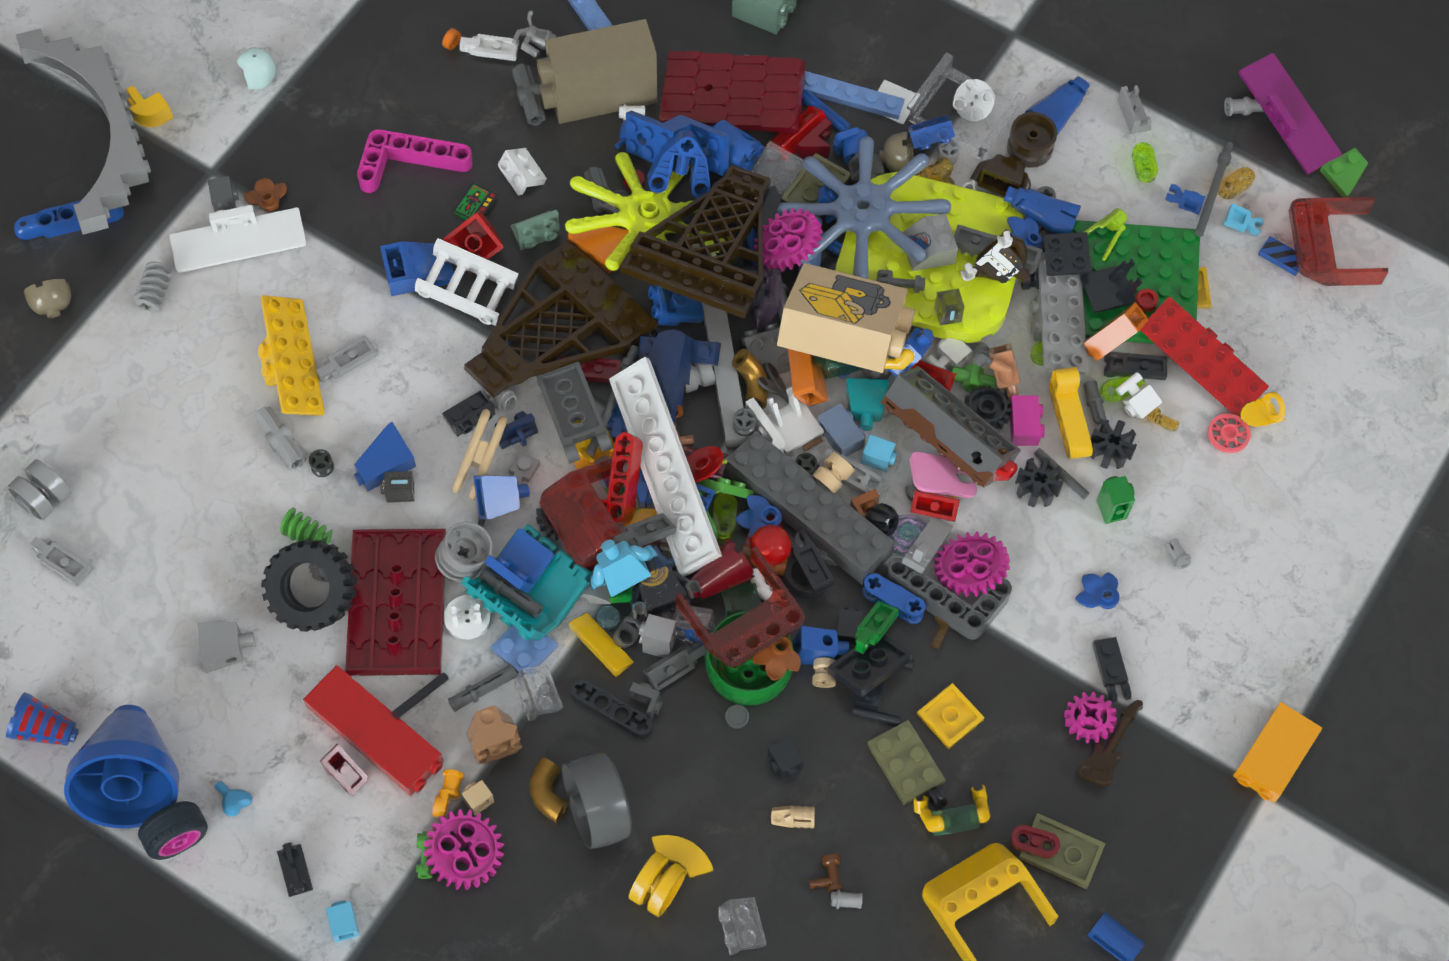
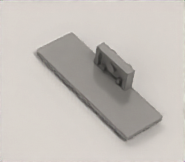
[1030,252,1087,375]

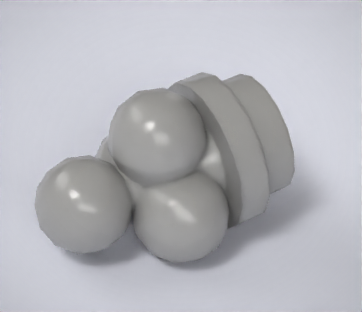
[484,389,517,411]

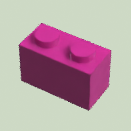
[1009,395,1045,446]

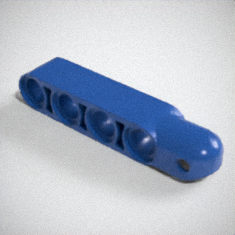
[14,200,124,240]

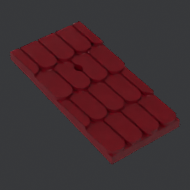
[659,51,806,133]
[345,529,446,676]

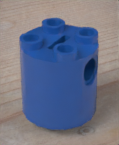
[708,120,765,172]

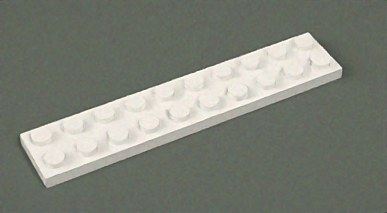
[609,357,722,577]

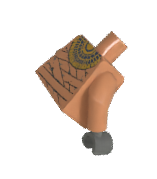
[973,342,1020,398]

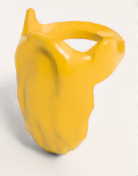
[1240,391,1286,427]

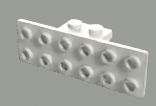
[169,205,307,273]

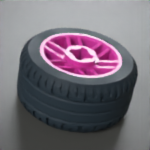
[138,801,208,860]

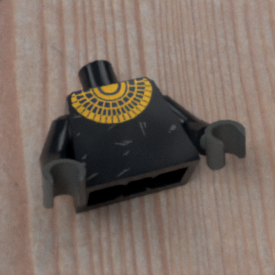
[630,560,703,620]

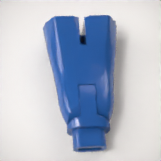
[1025,76,1090,134]
[1003,186,1081,234]

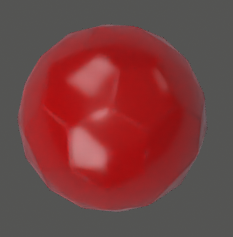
[750,524,792,566]

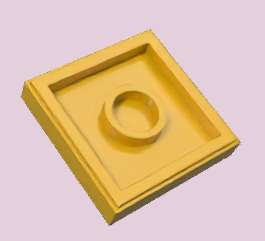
[917,683,985,749]

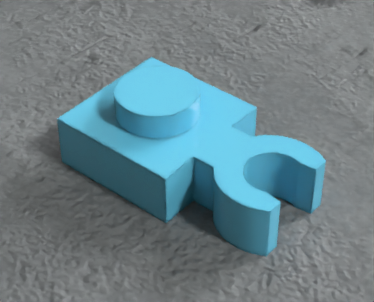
[1223,203,1264,236]

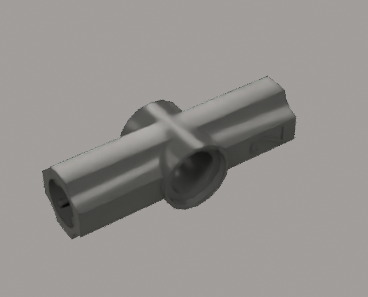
[512,63,546,126]

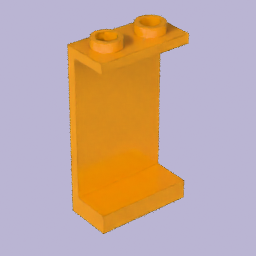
[1233,702,1322,803]

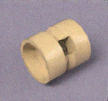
[812,452,855,494]

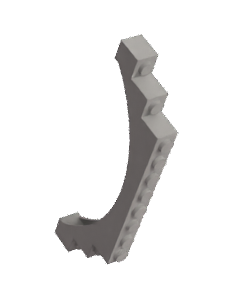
[16,28,151,235]

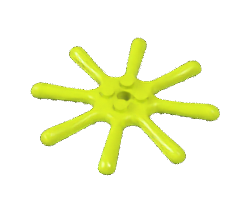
[565,152,726,271]

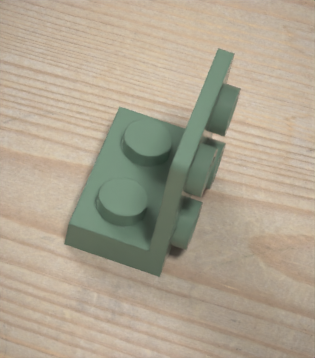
[510,210,560,250]

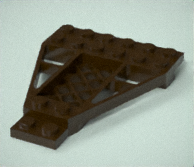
[621,164,771,319]
[464,240,658,398]

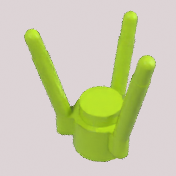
[1082,208,1128,261]

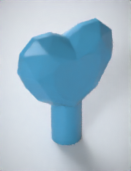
[214,781,253,816]

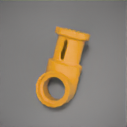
[432,769,465,818]

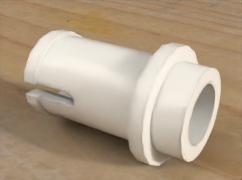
[619,103,645,120]

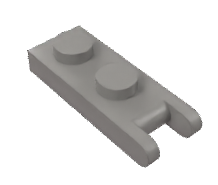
[817,447,881,494]

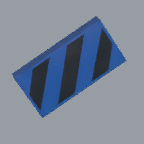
[1258,236,1308,276]

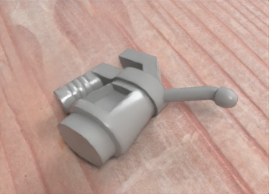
[512,10,556,58]

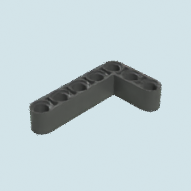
[886,558,1012,640]

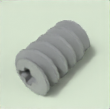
[133,261,172,312]

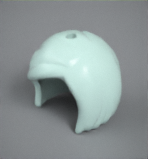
[237,47,276,90]

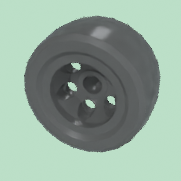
[562,751,632,849]

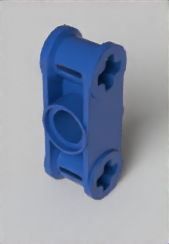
[862,573,926,624]

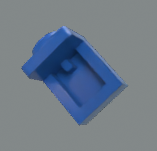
[817,185,838,224]

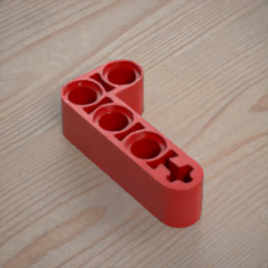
[584,432,643,524]

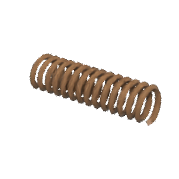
[802,436,824,452]

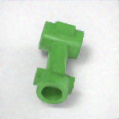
[416,831,434,879]

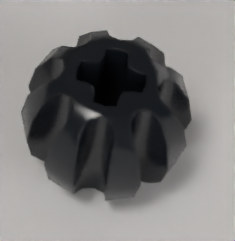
[865,503,899,536]

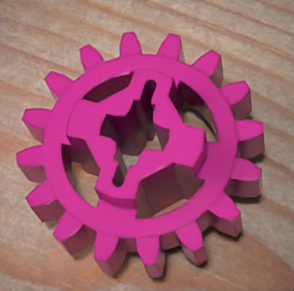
[1064,692,1117,743]

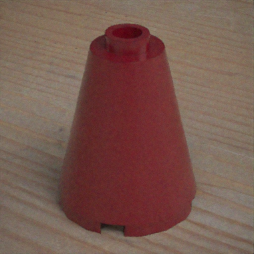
[690,539,755,600]

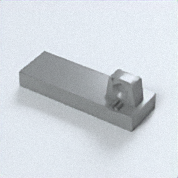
[902,517,953,574]

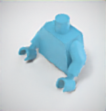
[589,540,658,597]

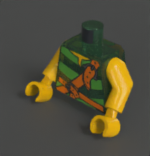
[914,785,990,836]

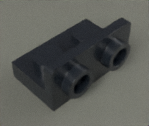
[442,391,495,437]

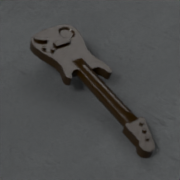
[1078,700,1143,786]

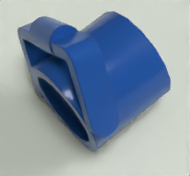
[832,127,868,164]

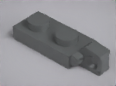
[614,513,676,547]
[643,642,706,691]

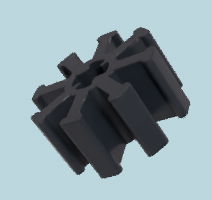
[1090,420,1137,469]
[1015,457,1063,507]

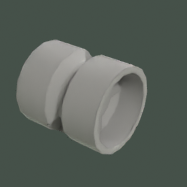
[684,364,716,394]

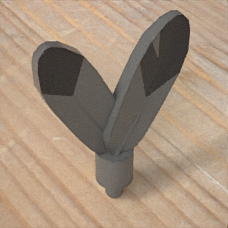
[758,363,789,403]

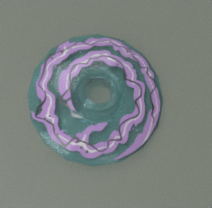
[888,515,927,557]

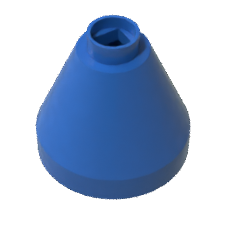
[64,705,179,828]

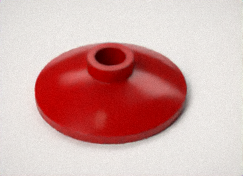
[687,446,724,482]

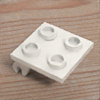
[767,387,824,454]

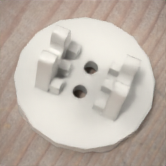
[953,79,995,121]
[444,595,491,640]

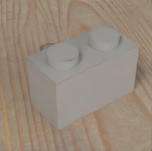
[639,614,676,658]

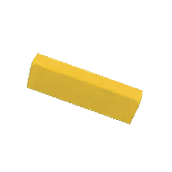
[569,613,634,677]

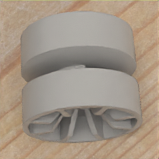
[6,459,72,521]

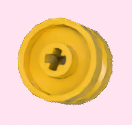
[629,852,687,917]

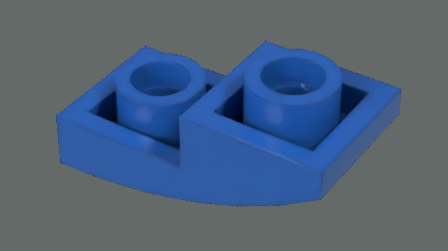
[636,467,652,509]

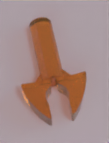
[931,611,957,649]

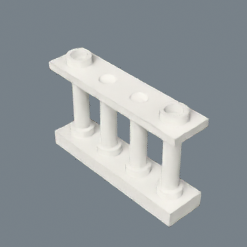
[415,238,519,325]

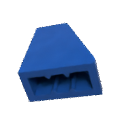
[353,422,416,492]

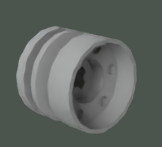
[435,521,493,582]

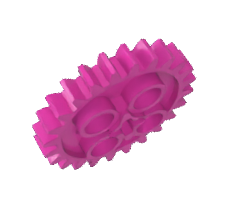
[753,208,823,271]
[934,531,1010,597]
[423,809,504,890]

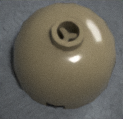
[880,132,914,173]
[24,279,71,318]

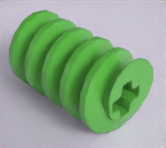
[280,507,333,544]

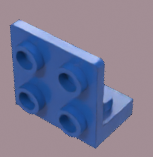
[484,529,555,593]

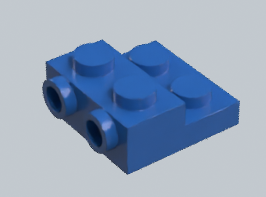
[907,114,956,150]
[648,284,704,326]

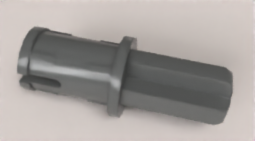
[1083,380,1107,425]

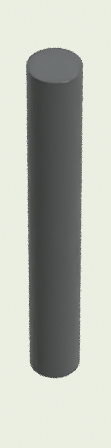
[1034,448,1090,500]

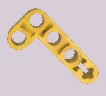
[1049,367,1093,460]

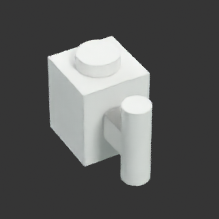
[926,338,972,370]
[1116,372,1162,419]

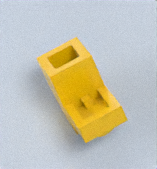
[126,85,174,127]

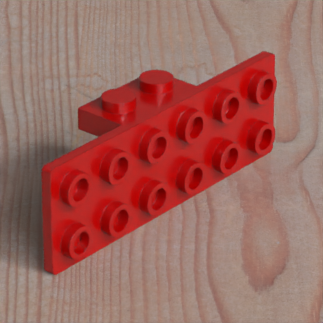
[1140,297,1269,417]

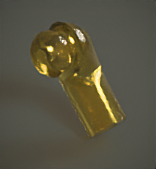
[1147,407,1179,432]

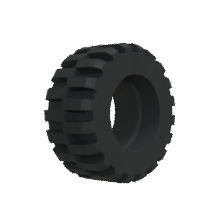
[261,539,358,632]

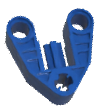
[647,129,711,198]

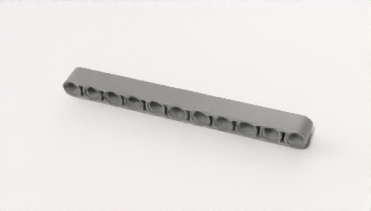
[691,244,749,449]

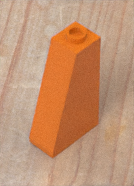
[788,349,829,407]

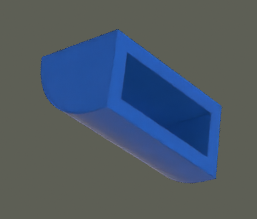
[1088,913,1146,961]

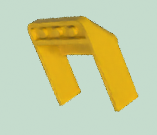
[922,843,1058,961]

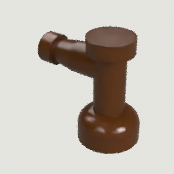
[809,854,843,892]

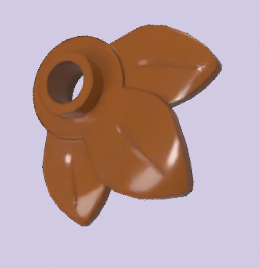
[244,178,287,212]
[753,635,801,680]

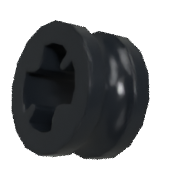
[926,785,947,810]

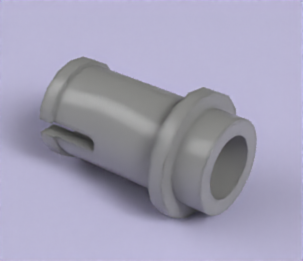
[1165,539,1191,569]
[831,889,862,909]

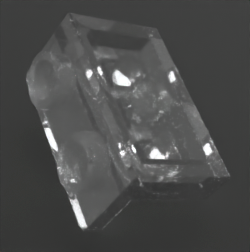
[514,665,563,721]
[718,897,767,955]

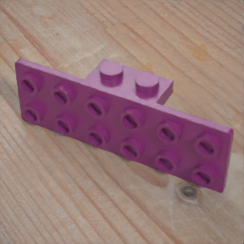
[1239,53,1342,175]

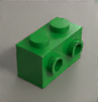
[1096,476,1135,524]

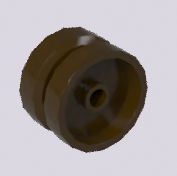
[1007,112,1058,168]

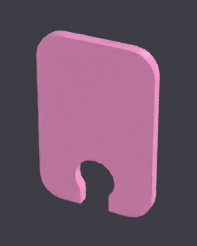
[910,452,977,498]

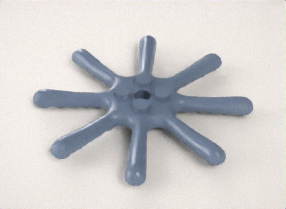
[777,136,951,279]

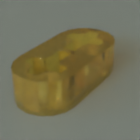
[1218,167,1255,199]

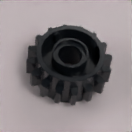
[964,385,1012,430]

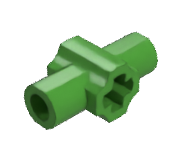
[951,364,996,392]

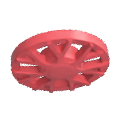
[1208,413,1251,453]

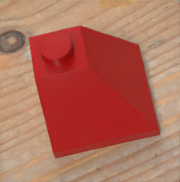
[443,211,504,273]

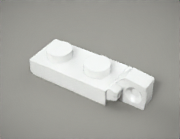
[460,34,519,61]

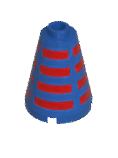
[6,692,79,746]

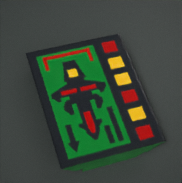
[452,182,498,220]

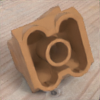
[466,706,522,764]

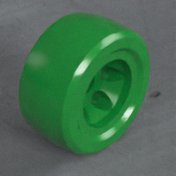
[705,611,794,706]

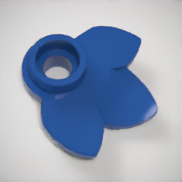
[1007,216,1043,248]
[736,495,782,538]
[1075,572,1120,609]

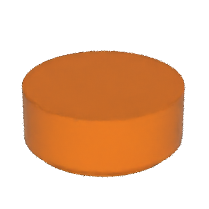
[442,28,461,50]

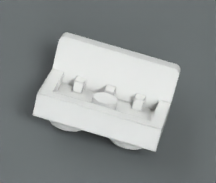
[498,148,547,195]

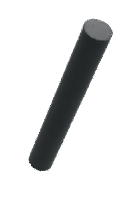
[392,673,449,719]

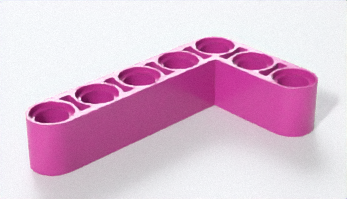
[357,129,473,193]

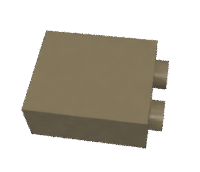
[536,19,657,124]

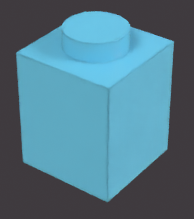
[861,435,898,472]
[326,900,360,943]

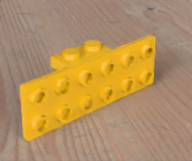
[258,295,325,416]

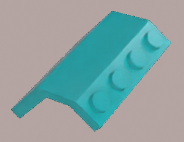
[461,524,591,641]

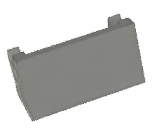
[1118,85,1152,134]

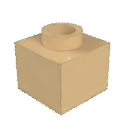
[462,780,494,816]

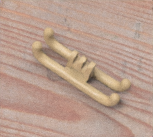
[451,409,507,500]

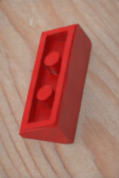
[766,105,827,162]

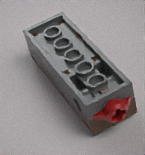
[881,366,1021,488]

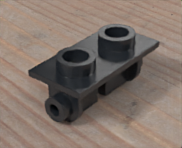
[277,842,313,898]

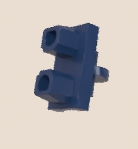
[495,411,538,449]

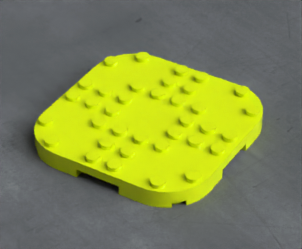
[835,172,1025,343]

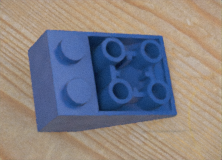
[380,241,454,296]

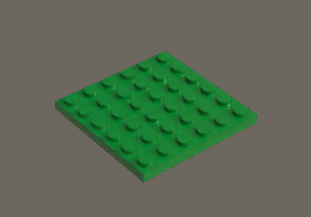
[1071,220,1200,344]

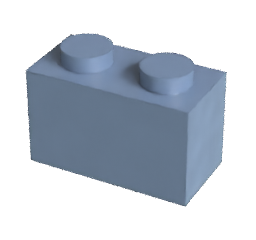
[817,403,866,457]

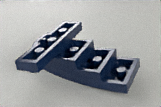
[637,329,721,426]

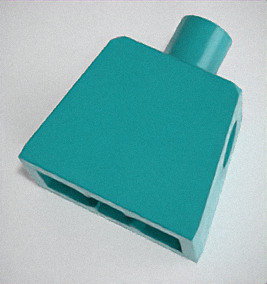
[845,378,889,431]

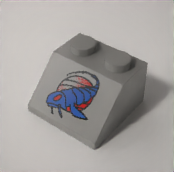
[902,213,958,271]

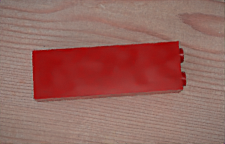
[303,665,444,796]

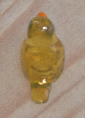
[917,158,955,185]

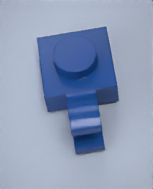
[1165,184,1205,215]

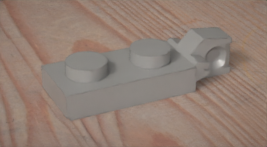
[316,335,378,383]
[30,537,92,586]

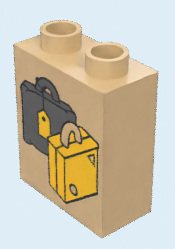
[777,263,915,373]

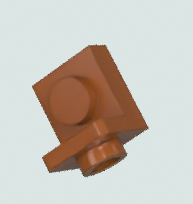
[850,489,880,518]

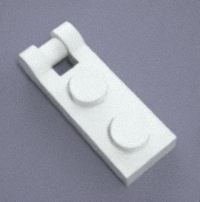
[745,398,785,453]

